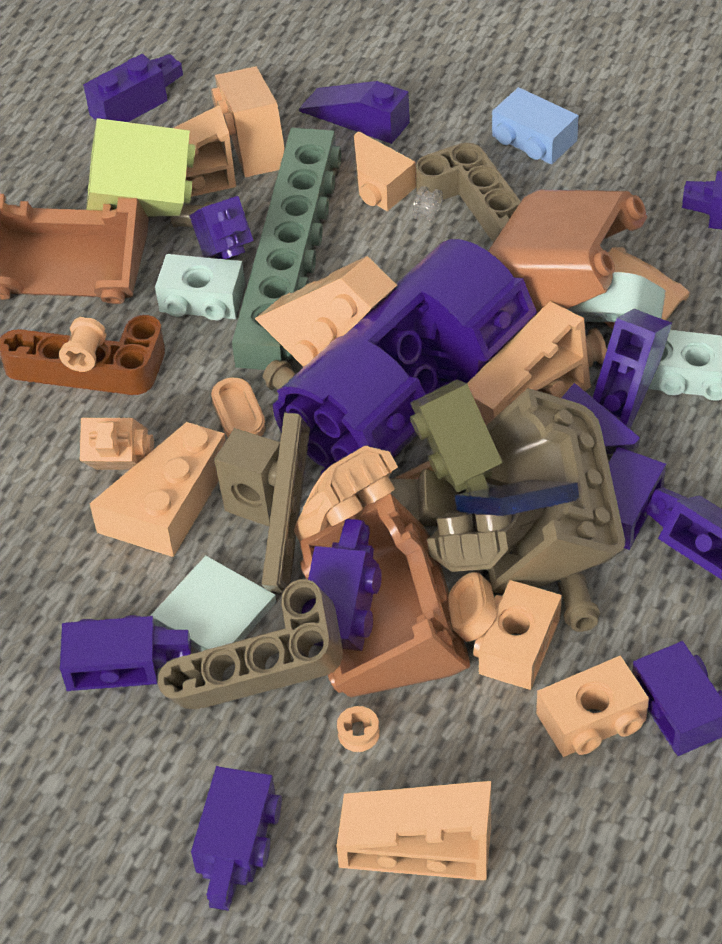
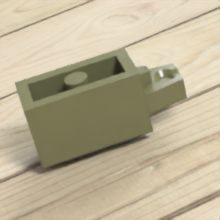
[410,380,503,509]

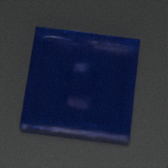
[455,480,579,516]

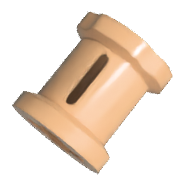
[59,317,106,372]

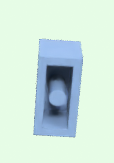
[492,87,579,165]

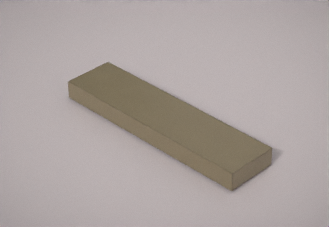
[261,413,310,595]

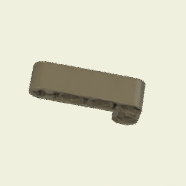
[416,143,521,243]
[157,579,343,709]

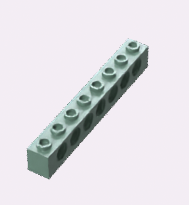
[232,128,342,370]

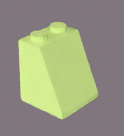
[86,118,195,216]

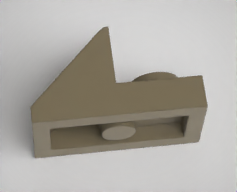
[389,469,459,526]

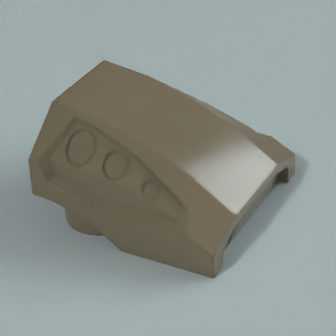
[427,498,545,572]

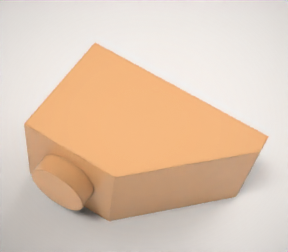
[354,131,416,211]

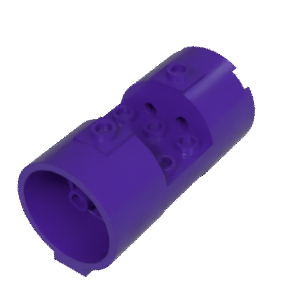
[273,239,537,474]

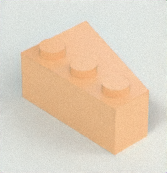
[211,66,285,177]
[173,105,236,197]
[255,256,397,367]
[467,301,591,425]
[90,422,226,557]
[336,781,491,880]

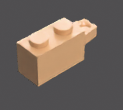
[80,418,154,470]

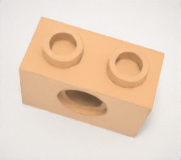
[473,580,562,690]
[536,655,649,757]

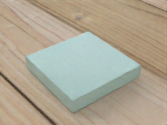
[150,555,276,652]

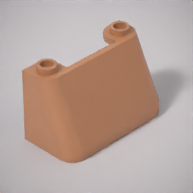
[488,189,647,322]
[0,194,149,304]
[299,493,470,698]

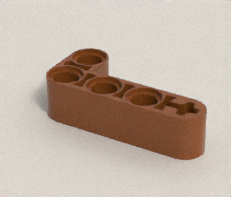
[0,315,165,395]

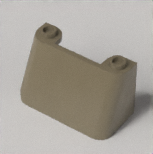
[485,388,625,594]

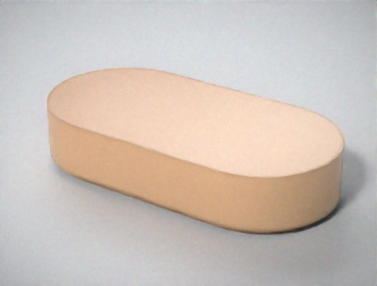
[211,378,266,437]
[448,572,497,642]

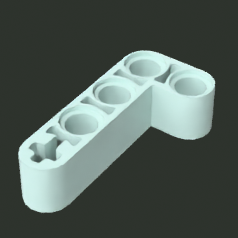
[567,272,666,322]

